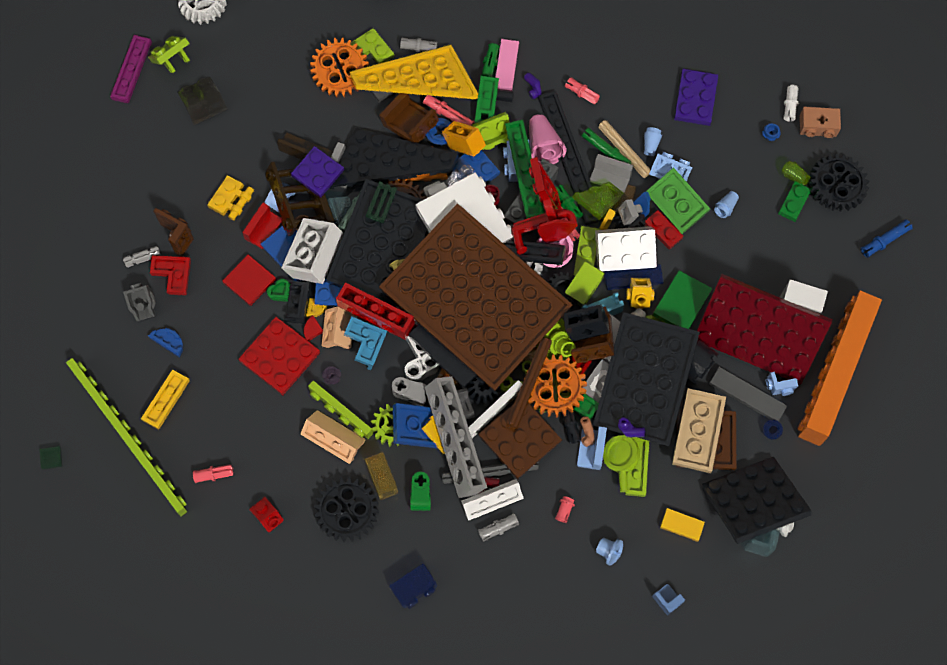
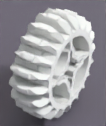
[178,0,227,25]

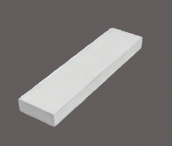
[468,380,522,438]

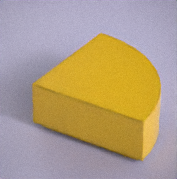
[599,209,616,230]
[306,298,328,318]

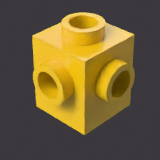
[626,278,654,309]

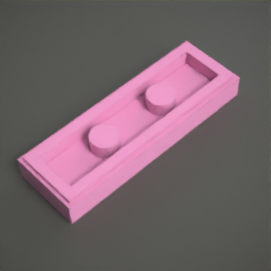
[496,39,519,91]

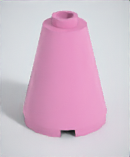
[529,115,567,164]

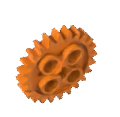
[310,38,369,97]
[524,354,587,418]

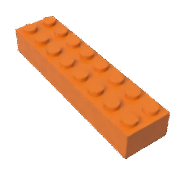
[797,291,882,446]

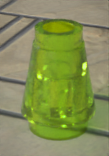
[782,161,810,185]

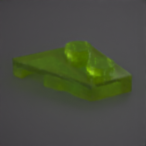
[572,182,624,220]

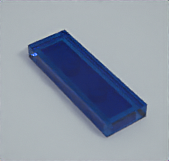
[604,264,663,290]

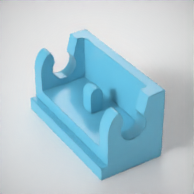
[580,292,624,316]

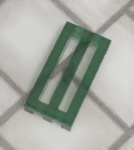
[366,181,397,223]

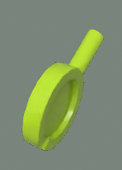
[603,435,640,492]

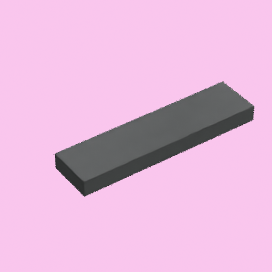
[709,367,787,423]

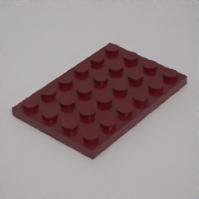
[697,274,833,385]

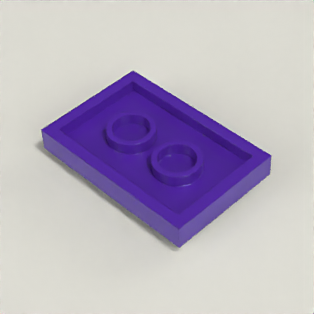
[674,69,718,126]

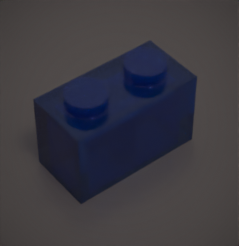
[389,564,437,609]

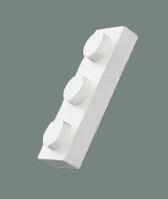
[461,479,524,521]

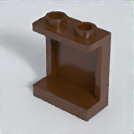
[379,93,439,143]
[571,307,614,363]

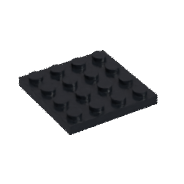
[702,457,811,544]

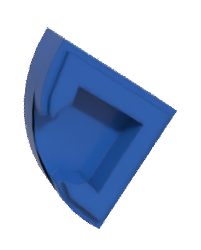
[633,192,651,218]

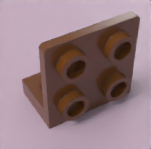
[153,208,194,257]

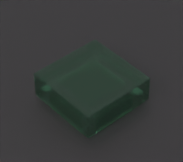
[40,446,62,470]

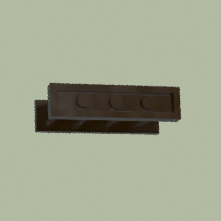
[265,162,335,237]

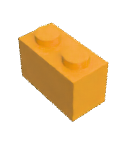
[442,121,486,157]

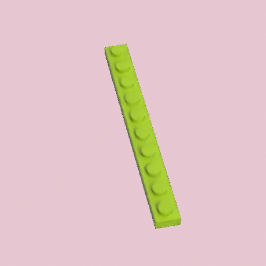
[66,358,187,516]

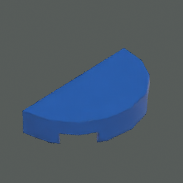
[148,328,183,358]

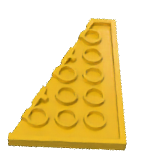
[350,45,478,99]

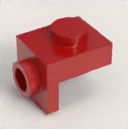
[249,497,284,532]

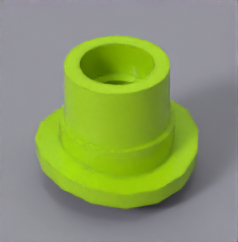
[549,331,576,357]

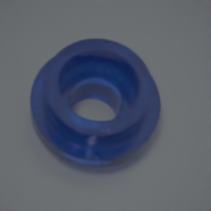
[763,420,783,439]

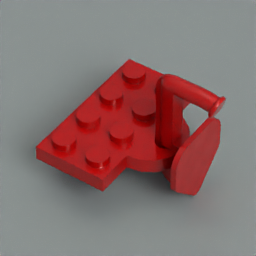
[512,157,578,255]

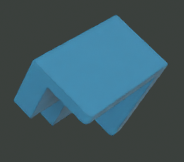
[344,316,387,371]

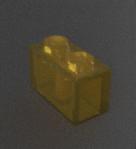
[365,452,398,500]

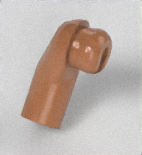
[580,417,595,447]

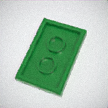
[652,271,712,329]

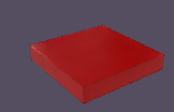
[222,255,276,306]

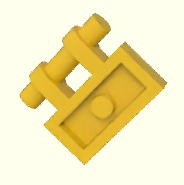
[207,175,254,221]

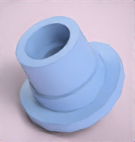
[596,538,623,566]

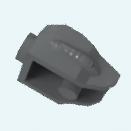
[123,283,156,321]

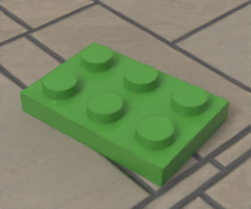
[646,167,711,234]

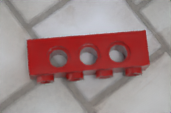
[336,283,415,340]

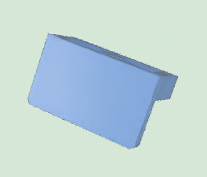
[577,427,607,470]

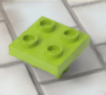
[148,36,190,73]

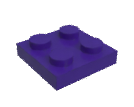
[291,146,344,198]

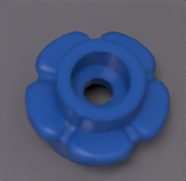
[762,123,781,141]

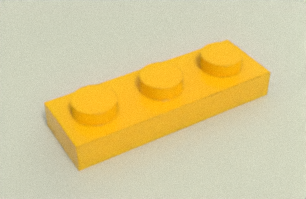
[141,370,190,430]

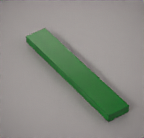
[505,120,545,219]

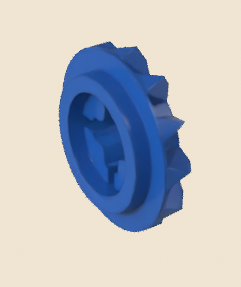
[426,118,451,146]

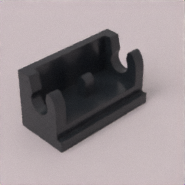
[285,281,311,324]

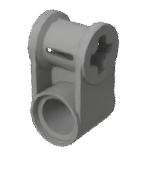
[392,377,427,406]

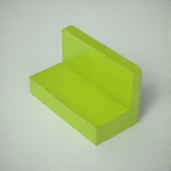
[565,262,604,307]

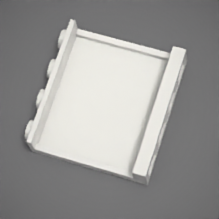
[416,173,513,244]

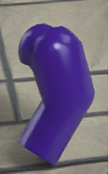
[524,73,542,99]
[618,417,645,437]

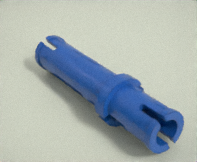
[861,219,913,258]

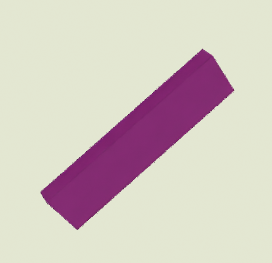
[110,35,152,104]

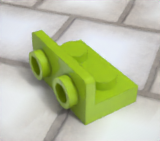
[472,112,510,150]

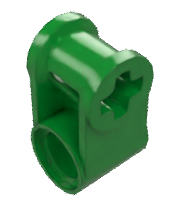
[411,471,431,511]

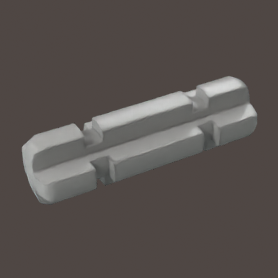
[123,246,161,267]

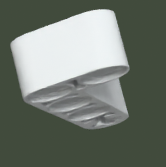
[396,306,439,382]

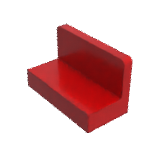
[242,203,282,249]

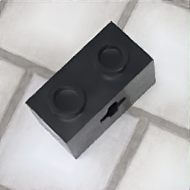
[564,304,610,342]

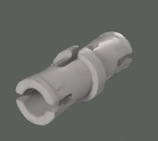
[400,37,437,53]
[478,513,519,542]

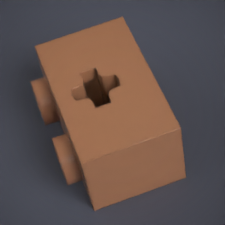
[800,107,841,138]

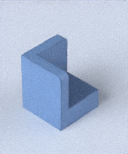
[652,584,685,615]

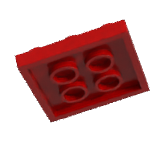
[238,317,320,395]

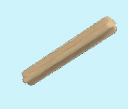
[599,120,651,178]

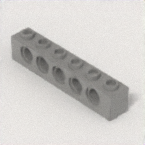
[424,377,487,498]

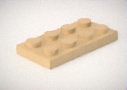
[672,388,726,473]

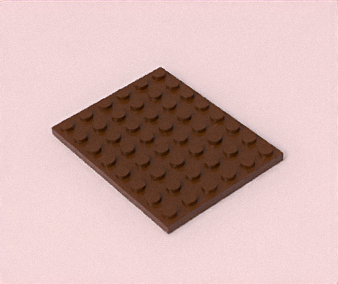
[379,203,573,391]

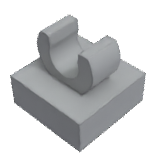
[618,199,643,225]

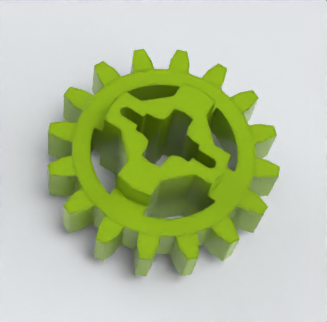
[371,404,399,447]

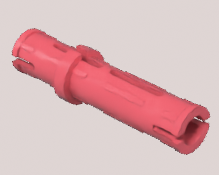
[423,95,475,126]

